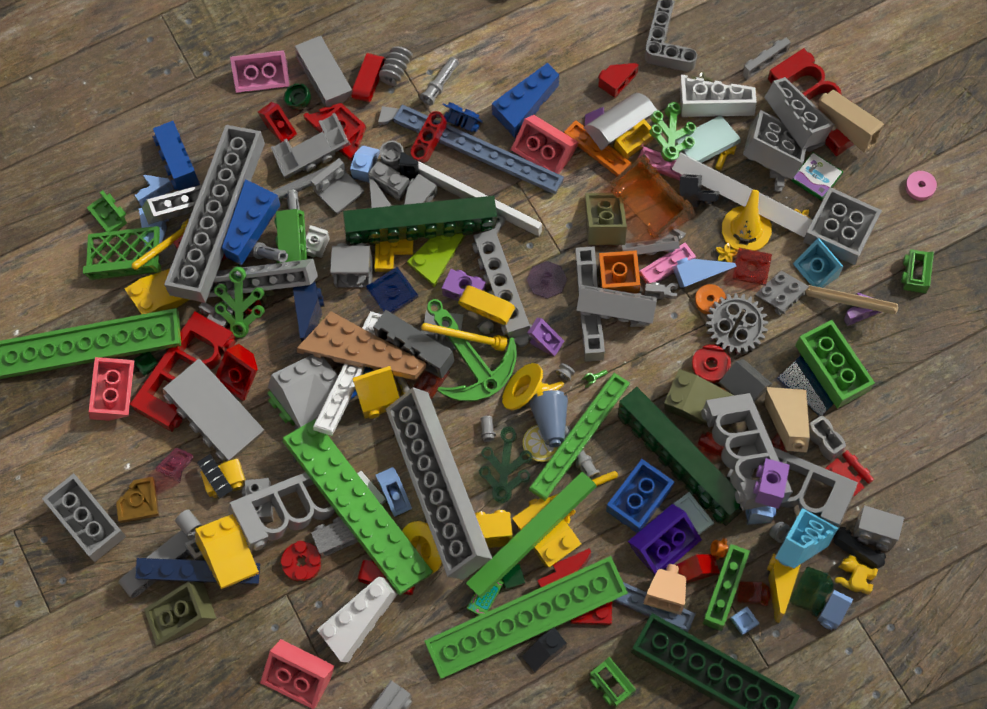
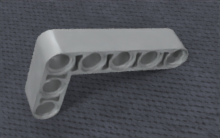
[645,0,697,72]
[119,509,202,598]

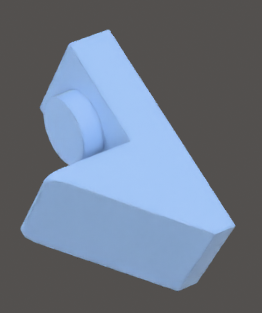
[135,175,173,207]

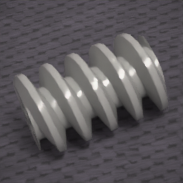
[379,46,413,86]

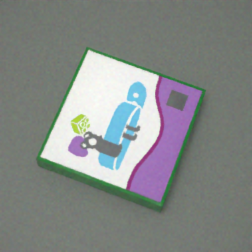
[791,152,843,201]

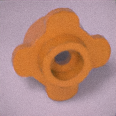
[710,538,728,560]

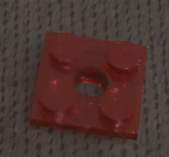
[732,247,772,286]

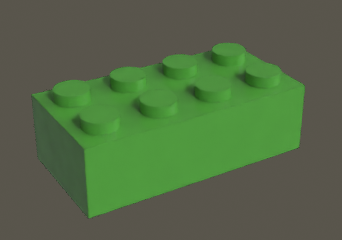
[795,320,875,409]

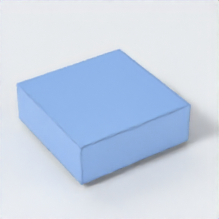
[730,607,759,635]

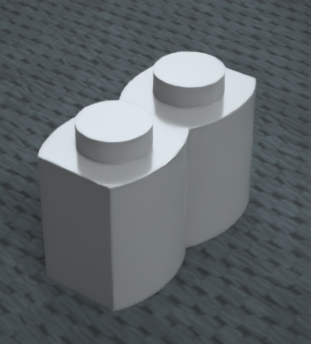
[809,415,846,461]

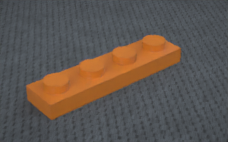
[564,120,631,178]

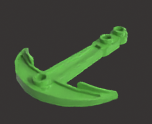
[427,299,517,402]

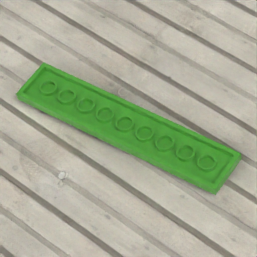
[0,308,181,379]
[282,419,433,596]
[425,556,628,679]

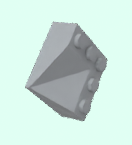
[743,110,806,179]
[803,187,882,265]
[268,354,351,428]

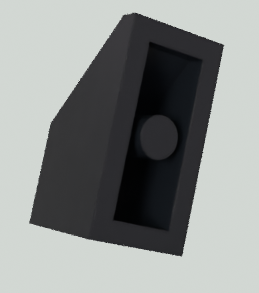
[522,627,567,673]

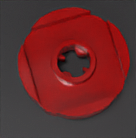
[692,345,731,383]
[281,540,321,582]

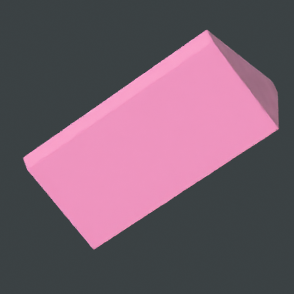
[230,50,289,93]

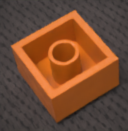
[598,251,640,294]

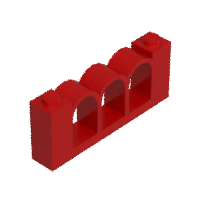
[768,48,854,156]
[130,311,236,432]

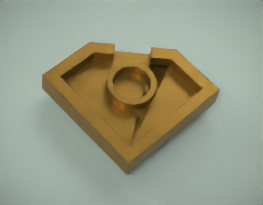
[116,477,159,523]

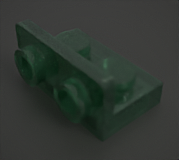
[790,566,834,617]

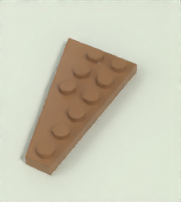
[297,312,426,380]

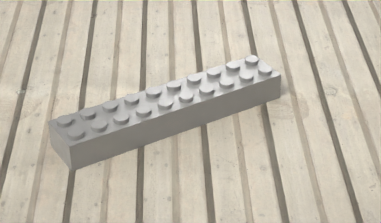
[164,125,265,303]
[386,388,492,580]

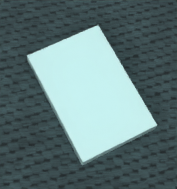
[675,115,741,163]

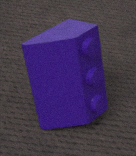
[628,504,702,576]

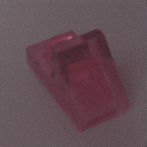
[156,447,193,483]

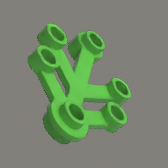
[649,102,696,162]
[214,267,264,338]

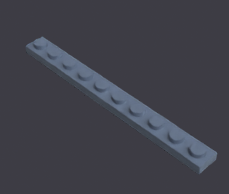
[394,105,564,195]

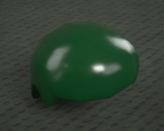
[284,83,311,110]

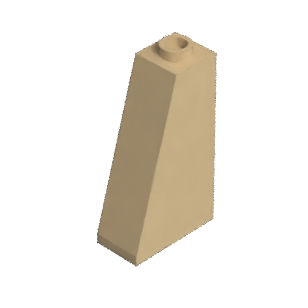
[818,90,884,153]
[764,387,810,452]

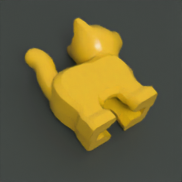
[834,555,878,595]

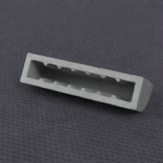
[295,36,352,108]
[584,93,657,151]

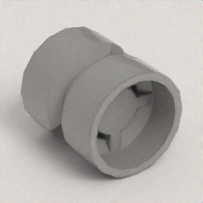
[380,141,404,172]

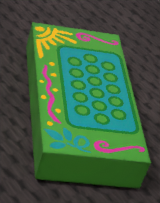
[467,581,504,616]

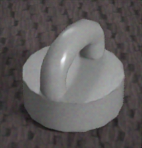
[769,522,791,543]

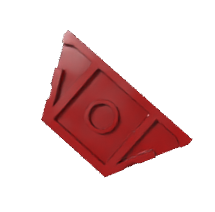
[303,103,366,162]

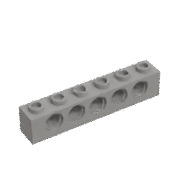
[472,229,530,339]
[208,259,318,297]

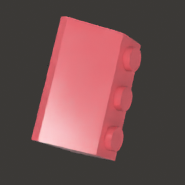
[511,115,579,174]
[89,357,134,421]
[260,639,334,709]

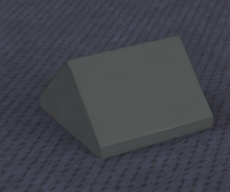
[718,359,772,402]

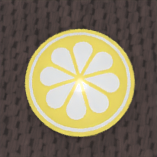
[523,425,562,462]

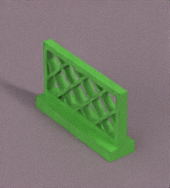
[83,226,161,280]

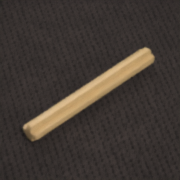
[805,285,898,315]

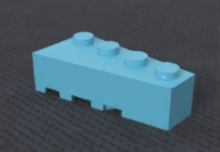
[775,508,838,568]

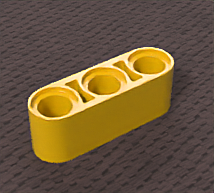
[458,285,515,325]

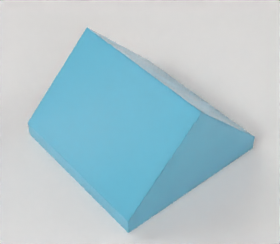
[793,238,843,288]

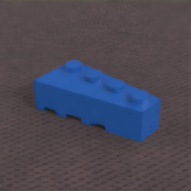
[492,63,559,138]
[152,121,200,191]
[222,179,281,265]

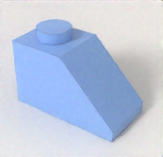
[350,146,380,183]
[376,467,412,517]
[745,506,776,525]
[818,590,853,630]

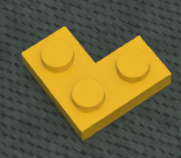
[374,239,414,272]

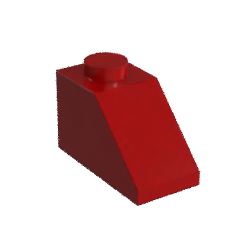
[598,63,638,98]
[257,102,297,143]

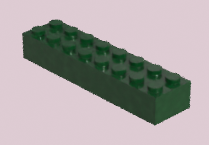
[343,195,497,246]
[618,386,743,526]
[631,613,800,709]

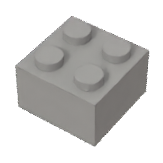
[852,505,904,551]

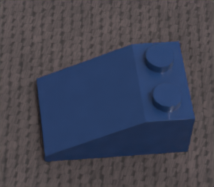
[293,282,325,342]

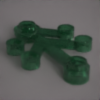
[479,427,533,503]

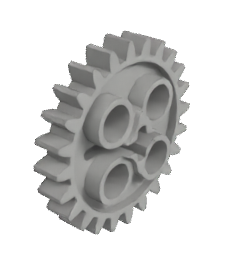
[705,293,768,355]

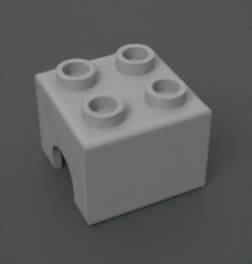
[331,243,373,288]

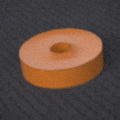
[695,284,726,315]

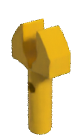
[715,145,736,170]

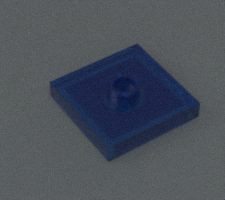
[366,267,418,314]

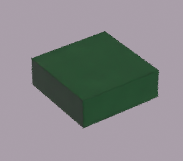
[134,352,158,377]
[503,564,525,590]

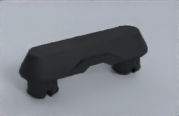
[834,527,886,569]

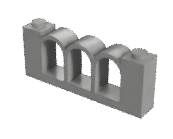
[701,393,792,510]
[727,444,858,529]
[228,472,335,551]

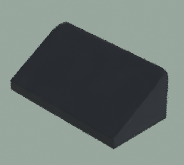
[399,152,420,181]

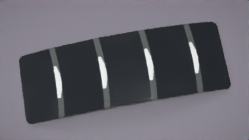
[197,454,233,498]

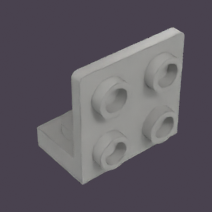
[311,158,364,214]

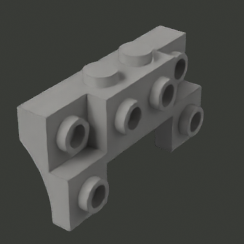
[271,113,350,179]

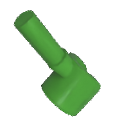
[581,370,608,388]

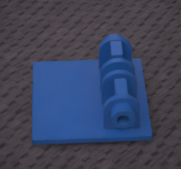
[442,102,483,132]

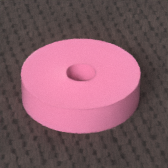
[905,171,937,201]

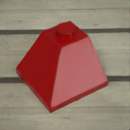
[215,344,258,401]

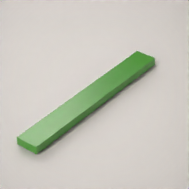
[529,373,630,501]
[466,472,597,598]

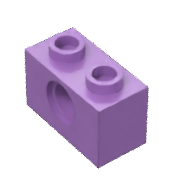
[442,269,486,301]
[753,458,790,509]

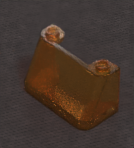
[610,154,695,238]

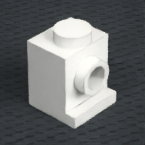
[306,225,330,258]

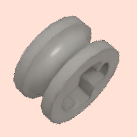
[555,363,575,381]

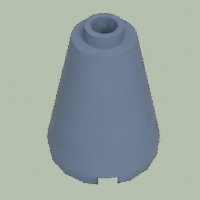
[529,390,568,447]

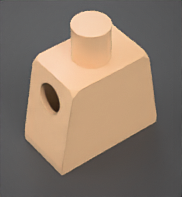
[643,564,686,615]

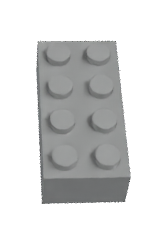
[42,473,126,562]

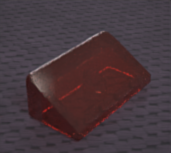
[412,370,450,399]

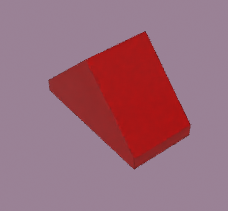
[676,554,720,583]

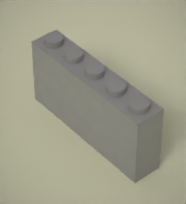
[163,359,264,462]

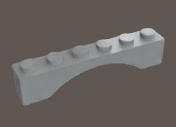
[575,247,605,362]

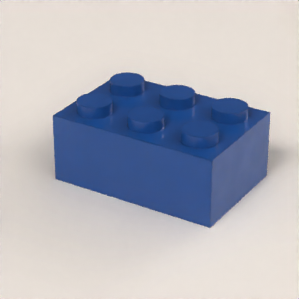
[606,459,674,533]

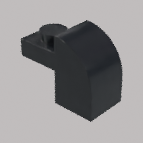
[679,174,720,207]

